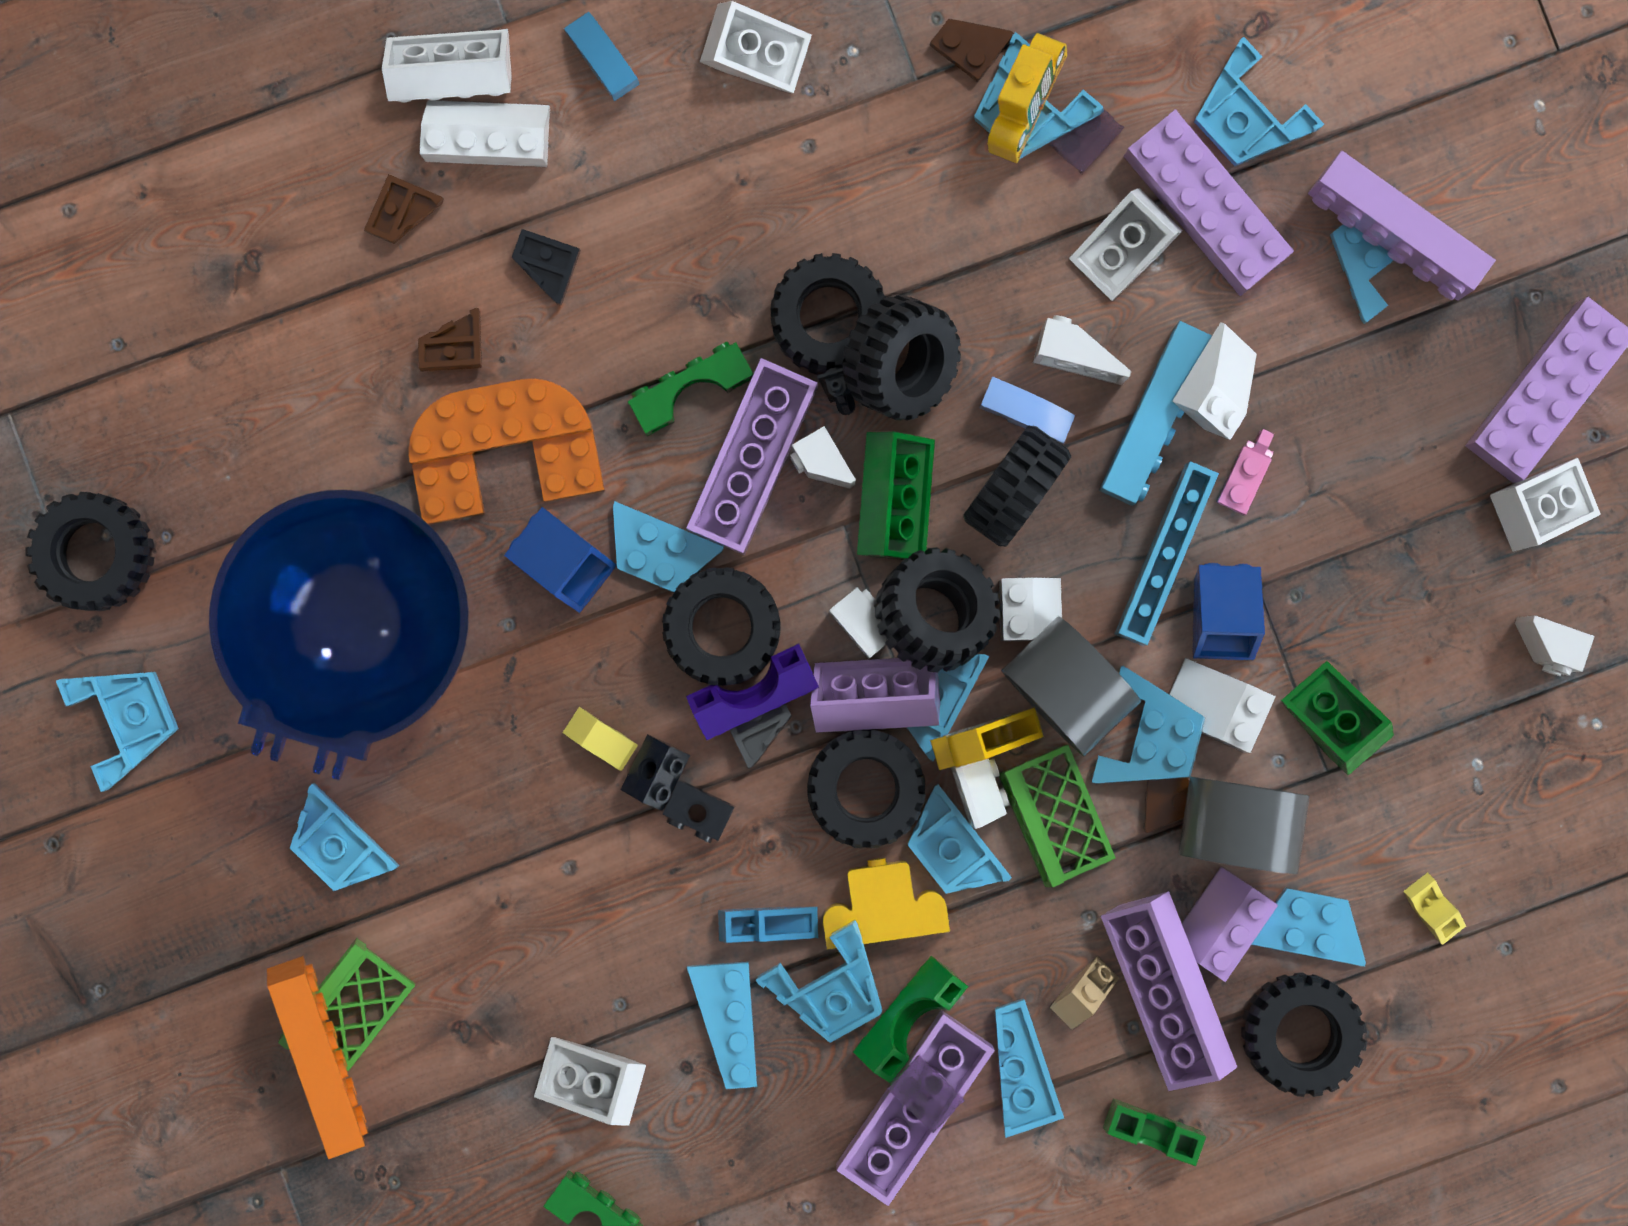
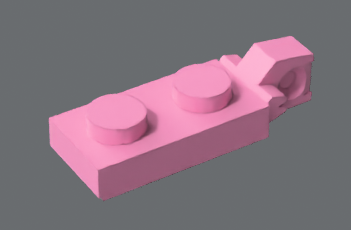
[1216,429,1274,515]

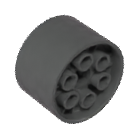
[1001,616,1141,757]
[1178,776,1310,874]

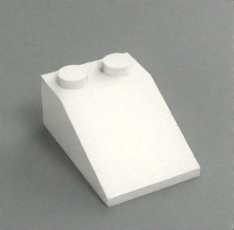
[700,1,812,93]
[1069,188,1183,301]
[1033,315,1131,385]
[1172,323,1257,440]
[1490,458,1601,552]
[1169,658,1276,753]
[951,758,1009,829]
[534,1037,646,1125]

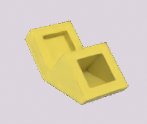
[563,707,638,771]
[1403,872,1466,945]

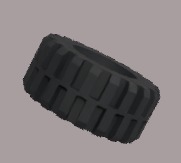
[770,253,886,374]
[843,295,961,421]
[963,425,1071,547]
[25,492,155,611]
[875,547,1000,673]
[662,567,781,686]
[807,730,926,849]
[1241,973,1367,1097]

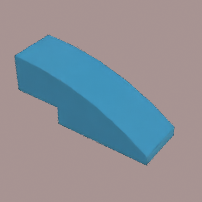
[564,12,640,101]
[718,907,818,943]

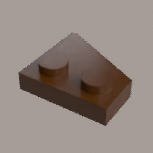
[418,308,482,372]
[1143,778,1189,833]

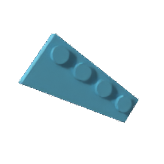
[687,962,757,1089]
[994,998,1064,1138]

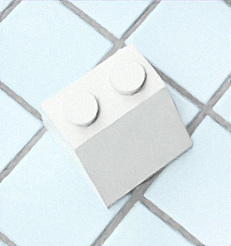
[790,426,856,489]
[999,578,1062,641]
[829,587,888,659]
[1515,615,1594,676]

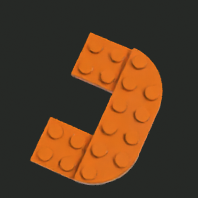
[409,379,605,525]

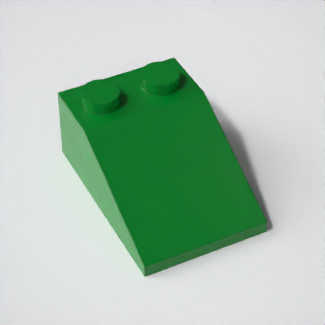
[1281,661,1394,775]

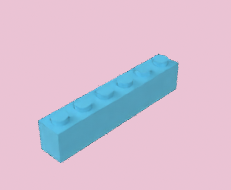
[1099,321,1212,506]
[1114,461,1219,646]

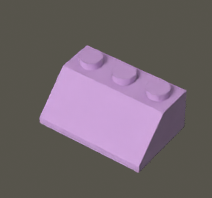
[1182,867,1278,982]

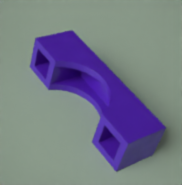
[686,644,819,740]

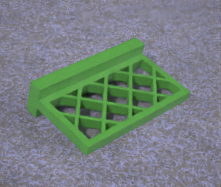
[999,745,1116,888]
[278,938,416,1071]

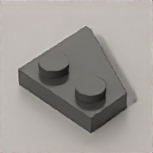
[730,703,792,769]

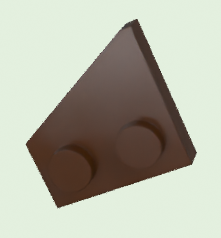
[930,19,1014,82]
[364,174,444,244]

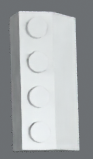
[382,29,512,103]
[420,100,550,167]

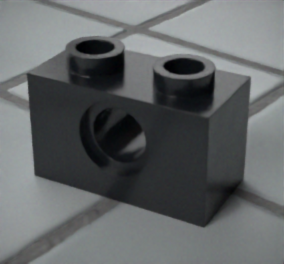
[620,734,690,811]
[663,780,735,843]

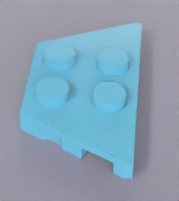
[613,501,724,592]
[907,654,989,761]
[290,783,400,891]
[907,784,1012,894]
[1251,888,1366,967]

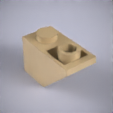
[1050,956,1119,1029]

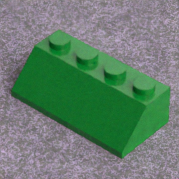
[857,431,935,560]

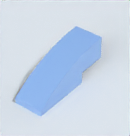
[979,377,1075,444]

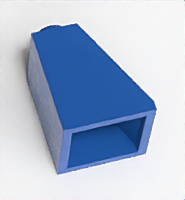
[504,507,617,613]
[1192,563,1265,660]

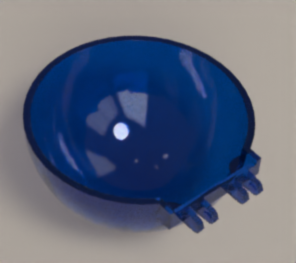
[209,490,469,780]

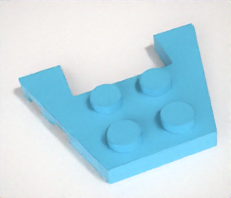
[974,32,1104,159]
[1194,37,1324,166]
[1330,225,1394,324]
[1092,666,1205,784]
[56,672,179,792]
[756,920,883,1043]

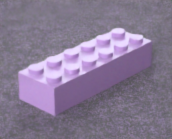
[1123,109,1294,296]
[1308,151,1496,301]
[1465,297,1628,483]
[686,358,818,555]
[1101,891,1237,1091]
[836,1010,995,1206]

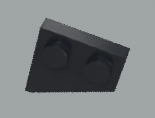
[512,229,581,306]

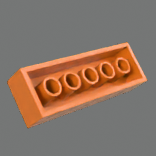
[267,956,368,1159]

